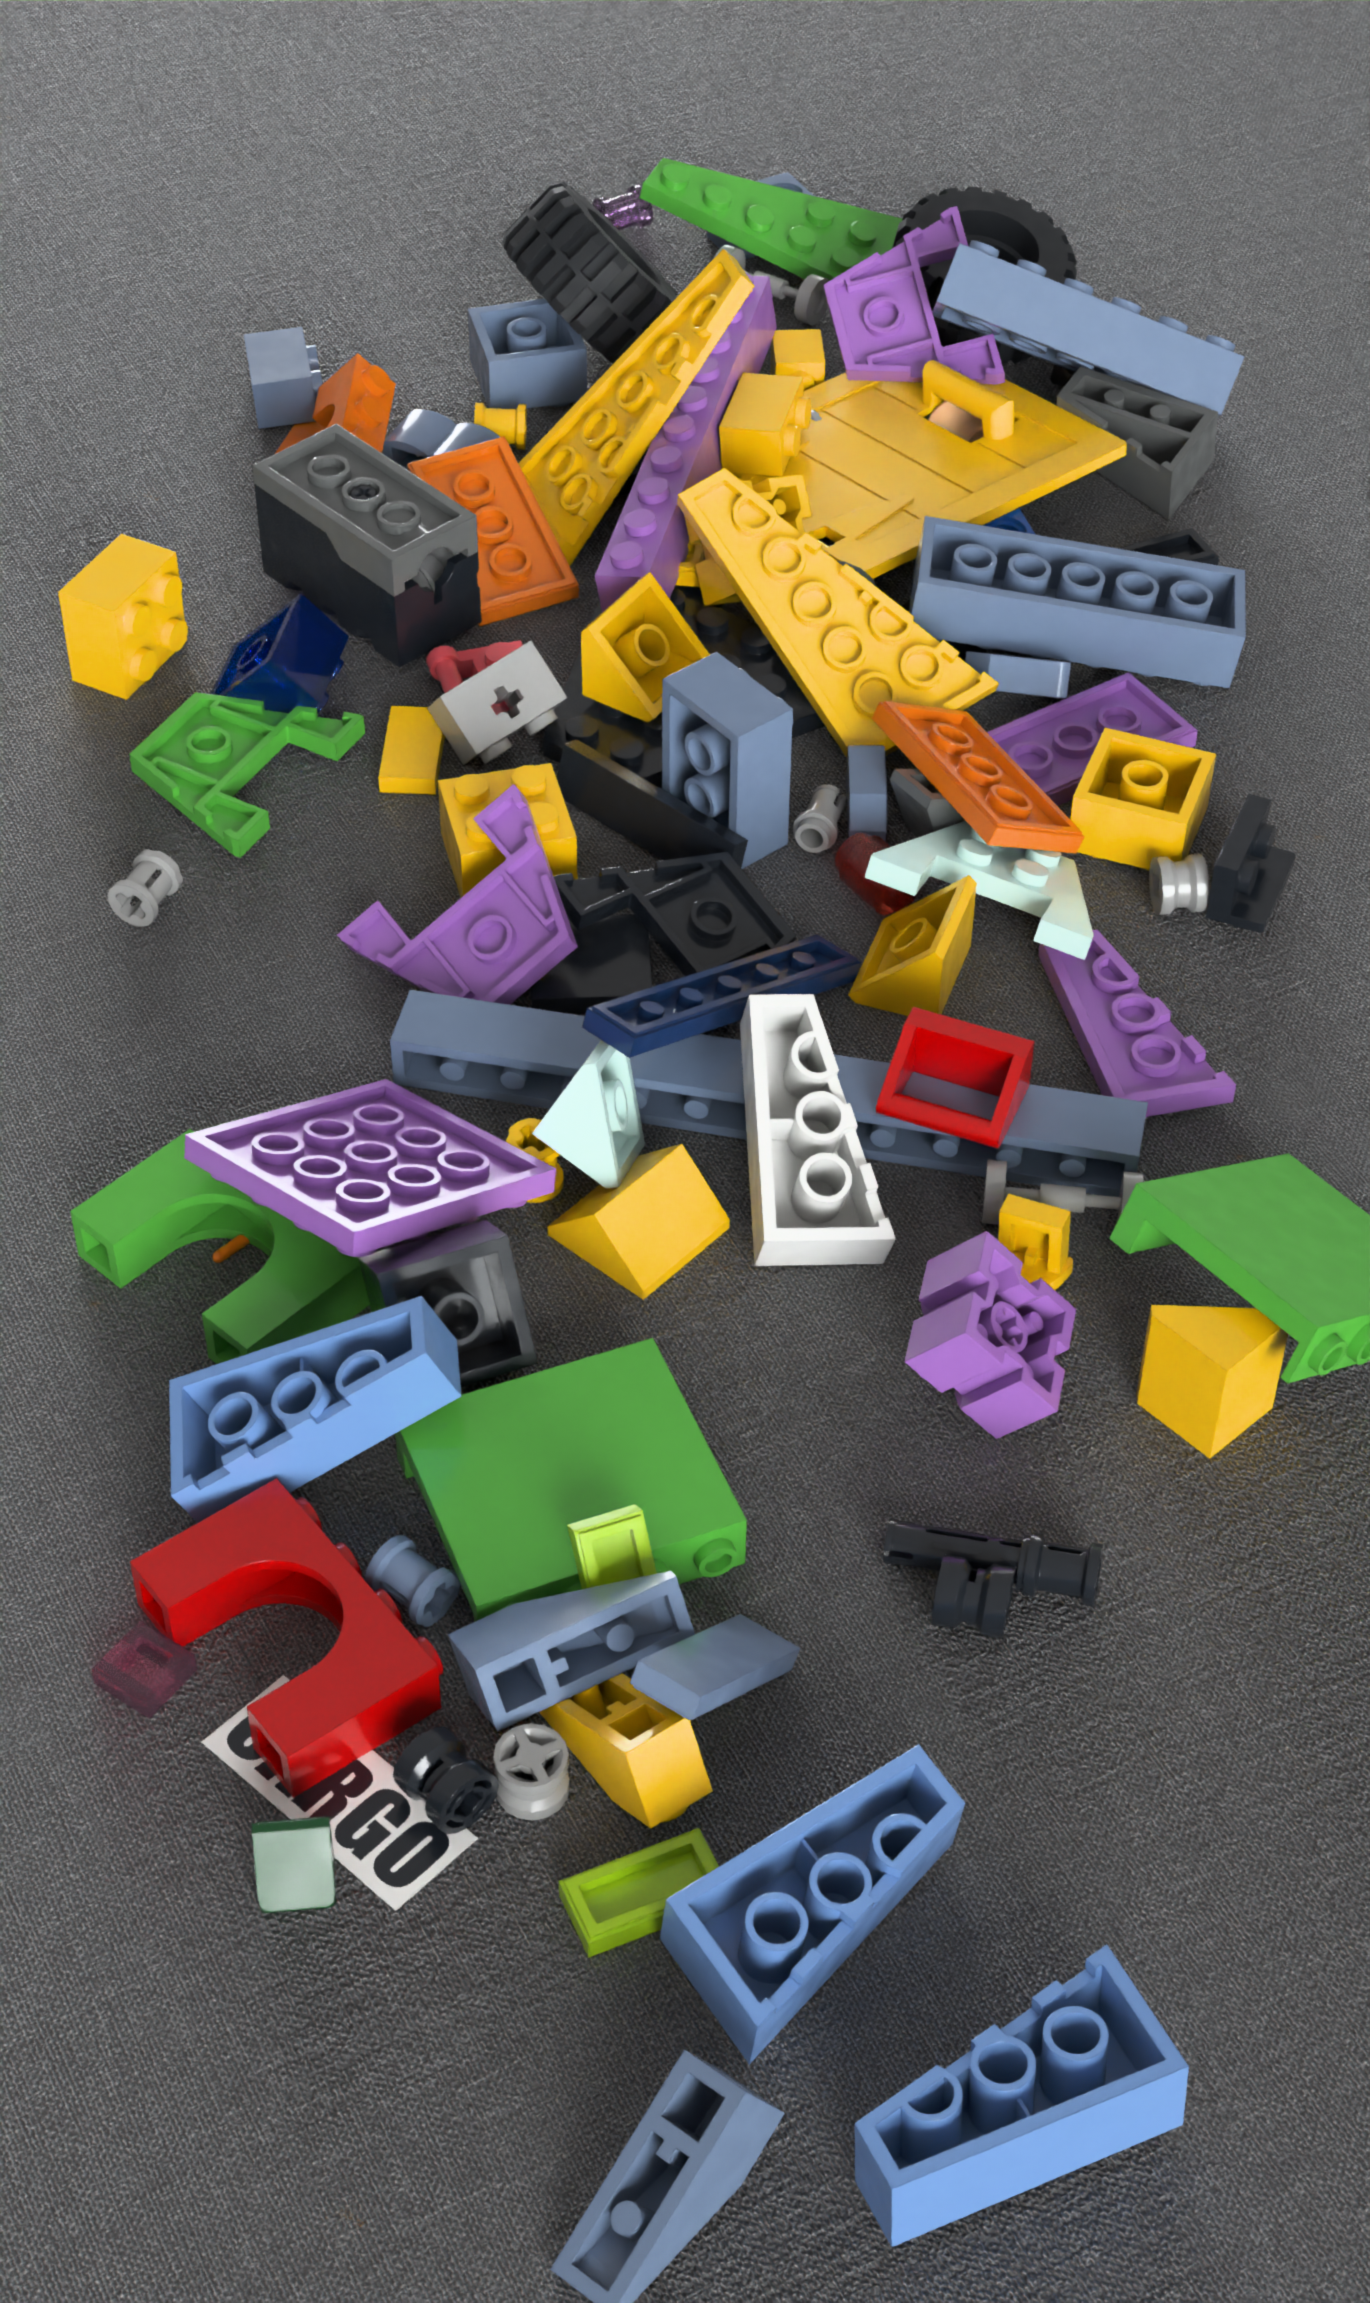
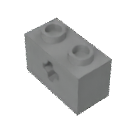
[427,641,568,765]

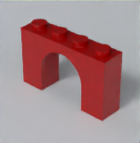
[130,1478,444,1798]

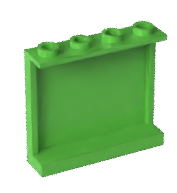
[1109,1153,1370,1384]
[395,1338,747,1622]

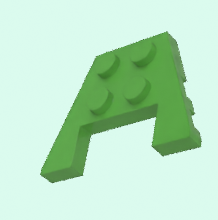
[129,692,365,858]

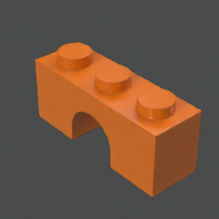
[312,353,396,453]

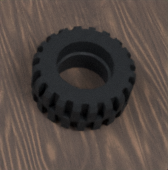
[503,182,678,364]
[892,187,1077,366]

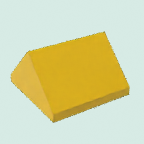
[581,572,710,723]
[848,875,977,1016]
[547,1144,730,1300]
[1136,1305,1288,1459]

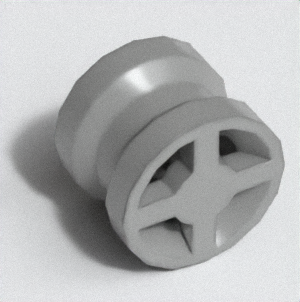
[1149,854,1209,915]
[493,1723,570,1821]

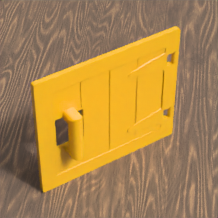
[721,360,1127,579]

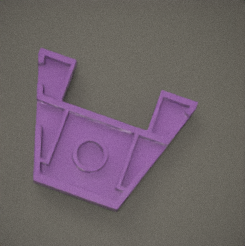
[823,206,1005,384]
[337,784,578,1005]

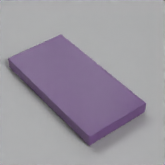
[987,672,1198,806]

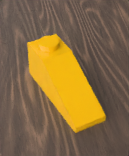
[539,1673,713,1829]

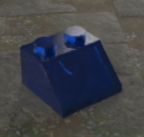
[210,593,349,714]

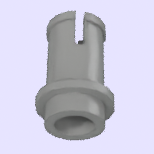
[792,785,847,853]

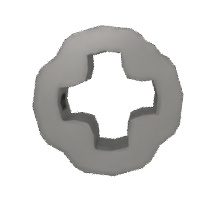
[107,849,183,927]

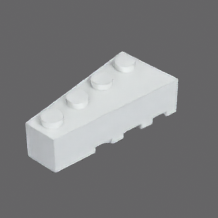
[740,994,896,1266]

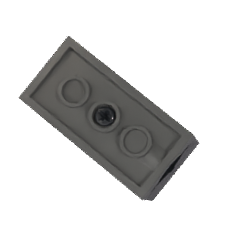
[252,423,481,668]

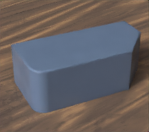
[965,651,1072,699]
[846,745,887,852]

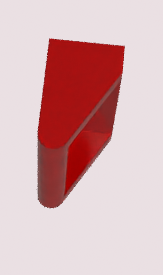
[876,1007,1034,1149]

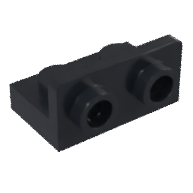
[1206,794,1296,933]

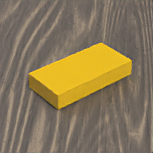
[378,706,445,795]

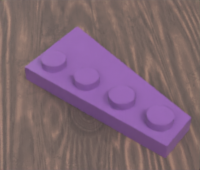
[1038,929,1236,1117]

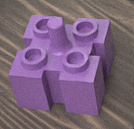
[904,1231,1076,1439]

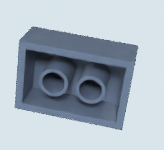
[662,652,793,869]

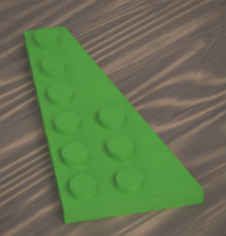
[639,158,902,281]

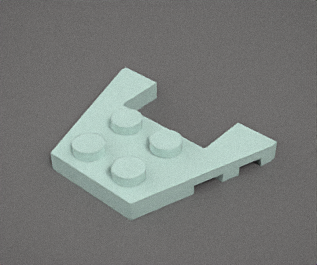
[865,821,1094,960]

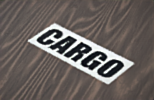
[202,1675,478,1911]

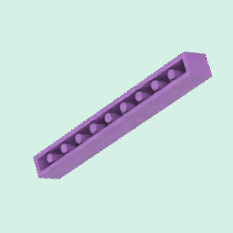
[595,273,777,612]

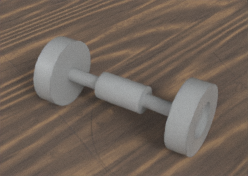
[714,245,829,325]
[982,1159,1143,1225]

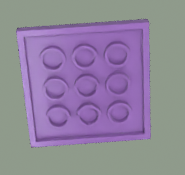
[184,1079,556,1257]

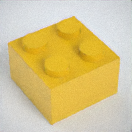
[58,534,188,700]
[1070,727,1216,871]
[438,763,578,898]

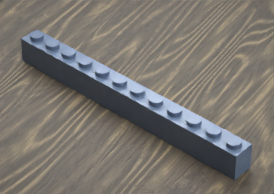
[390,990,1148,1197]

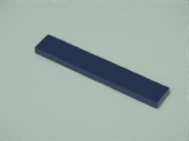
[582,935,861,1058]

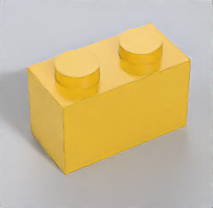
[719,373,811,477]

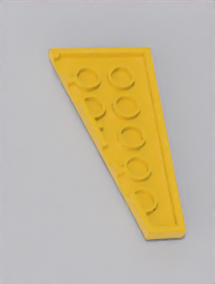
[518,248,754,566]
[677,468,999,758]

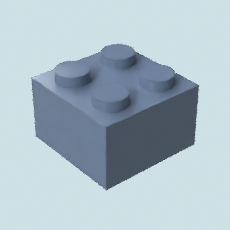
[468,298,587,409]

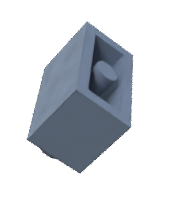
[243,327,323,429]

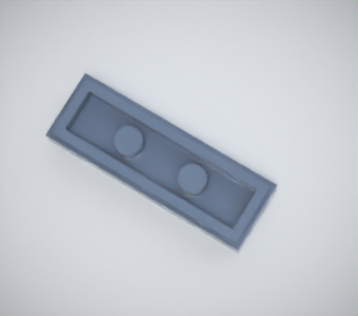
[630,1614,800,1721]

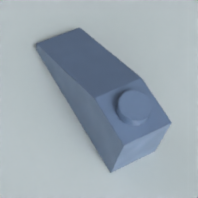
[447,1571,695,1732]
[550,2049,785,2303]

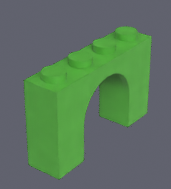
[70,1129,370,1364]

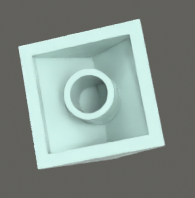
[532,1040,645,1188]

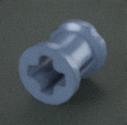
[364,1535,461,1627]

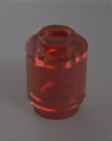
[835,833,917,915]

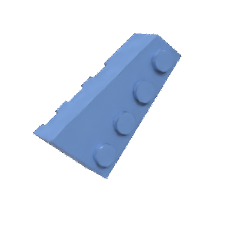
[169,1296,461,1523]
[660,1744,965,2064]
[854,1944,1189,2247]

